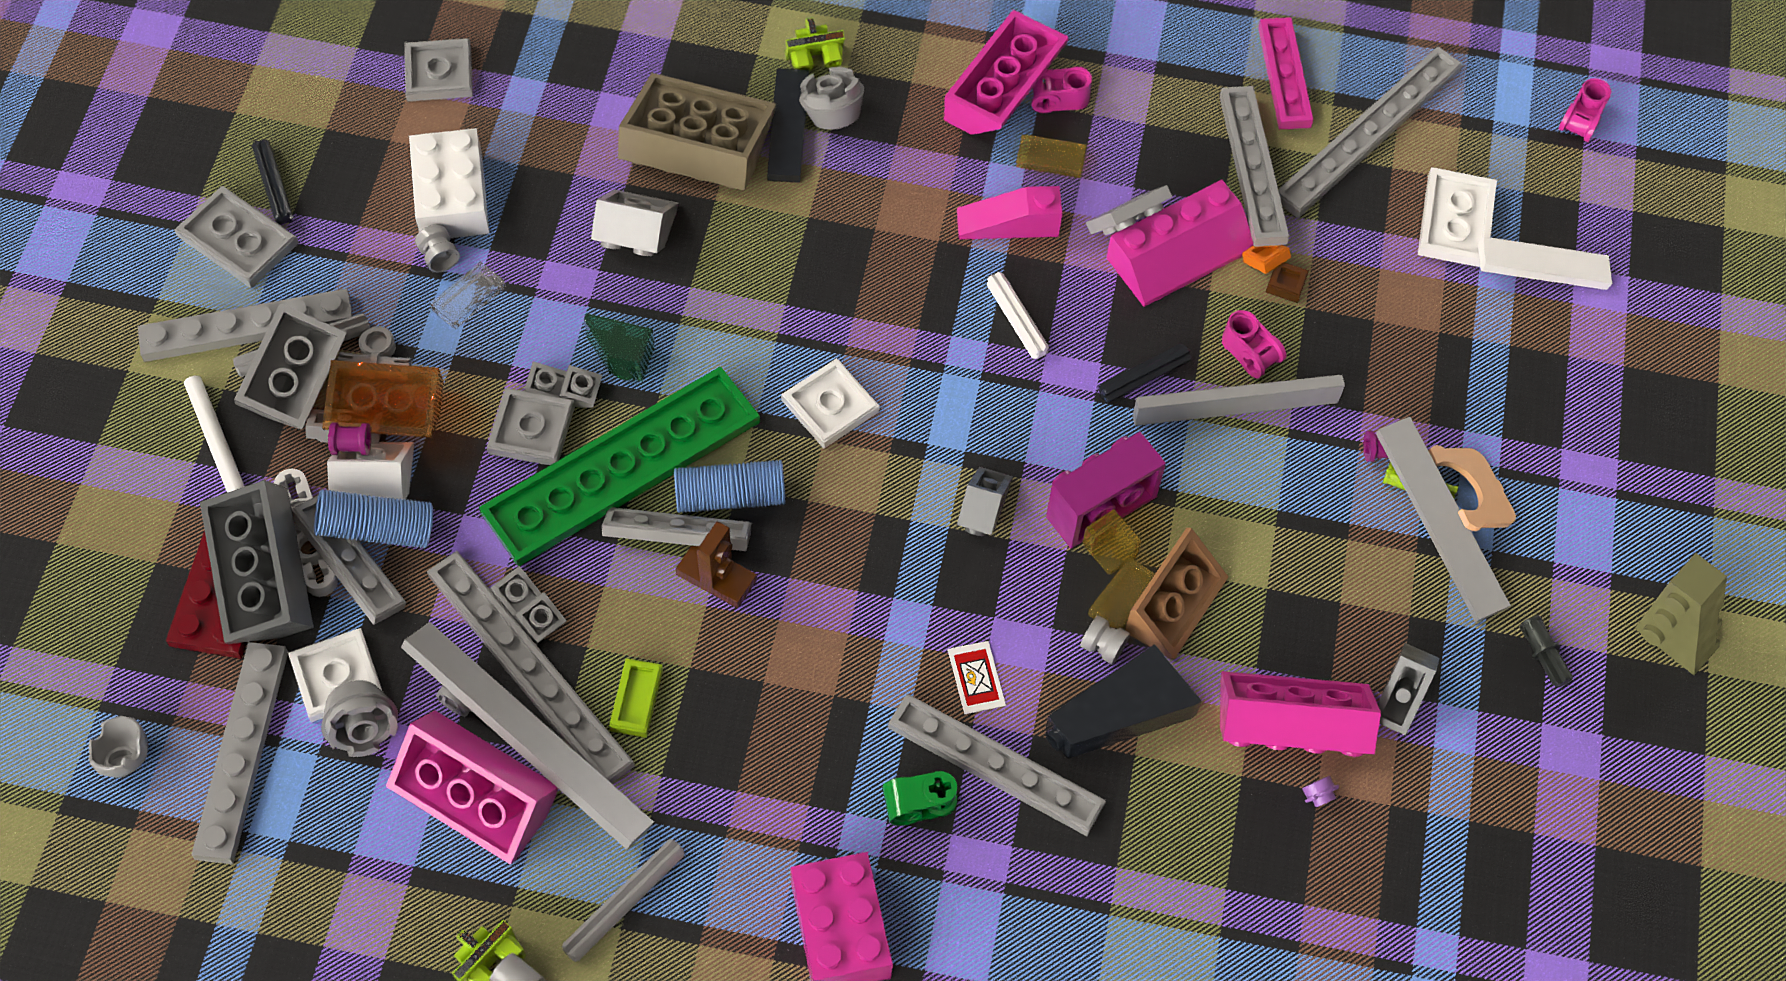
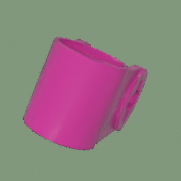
[1031,67,1092,113]
[1558,78,1611,143]
[1222,310,1287,378]

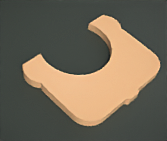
[1428,445,1516,531]

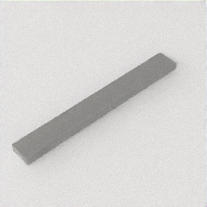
[1278,46,1463,218]
[427,551,635,784]
[401,622,654,850]

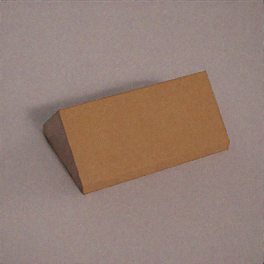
[1125,528,1228,659]

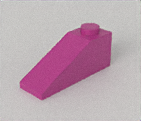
[957,186,1062,239]

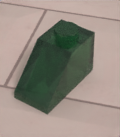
[584,313,655,381]

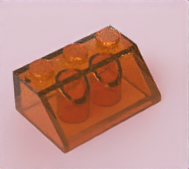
[322,360,444,438]

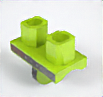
[784,17,845,71]
[452,920,526,981]

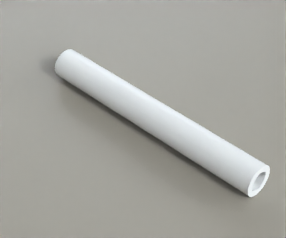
[184,376,245,493]

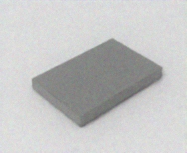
[174,186,299,288]

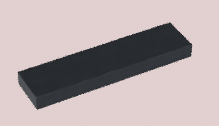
[767,68,809,183]

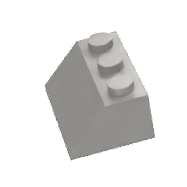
[234,303,347,430]

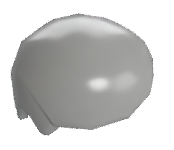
[89,716,149,778]

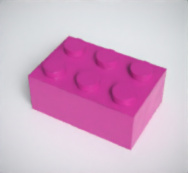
[790,852,893,981]

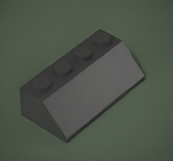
[200,480,314,644]

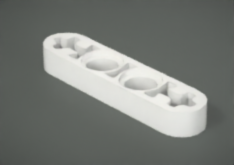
[274,468,338,597]

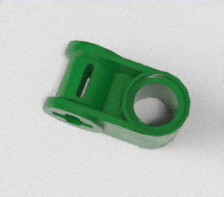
[882,771,957,826]

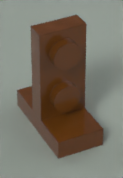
[676,521,757,609]

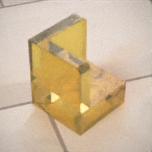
[1082,509,1141,574]

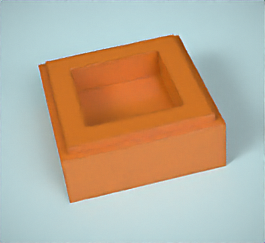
[1242,245,1291,274]

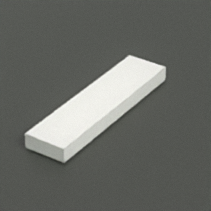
[1478,237,1612,290]

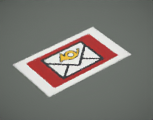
[947,641,1006,714]

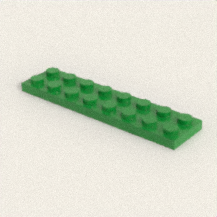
[479,366,760,567]

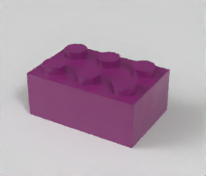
[1046,431,1166,549]

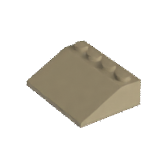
[618,73,776,191]

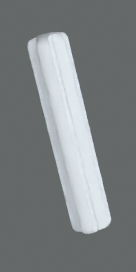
[987,272,1049,359]

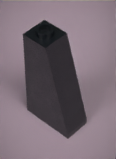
[1045,644,1202,759]

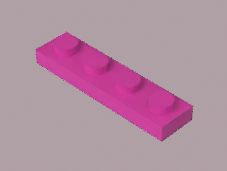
[1258,17,1313,130]

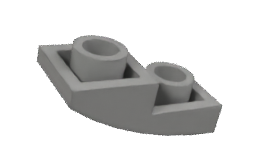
[524,361,602,408]
[490,566,567,644]

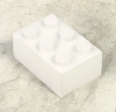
[409,128,489,238]

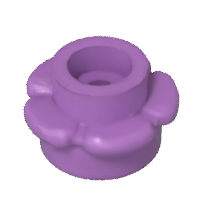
[1302,776,1339,808]

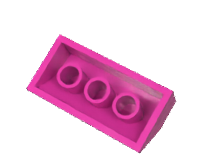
[944,10,1069,135]
[1106,180,1253,307]
[1220,671,1381,757]
[386,710,558,865]

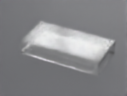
[430,261,505,330]

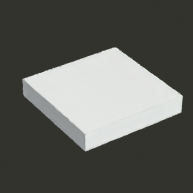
[781,358,880,449]
[288,628,383,722]

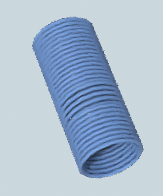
[674,460,785,514]
[314,489,433,549]

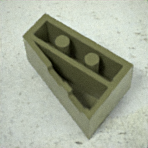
[1634,553,1727,675]

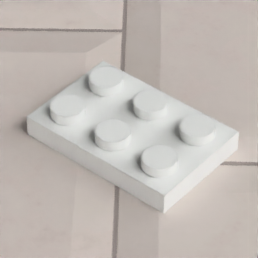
[1418,167,1497,267]

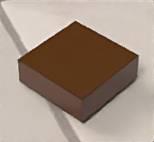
[1265,262,1309,303]

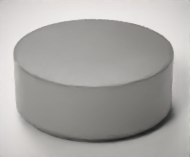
[359,326,396,357]

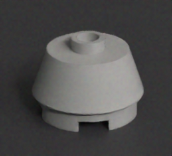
[800,67,864,129]
[321,680,398,757]

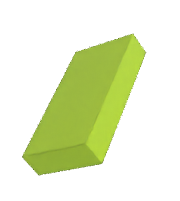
[609,658,663,738]

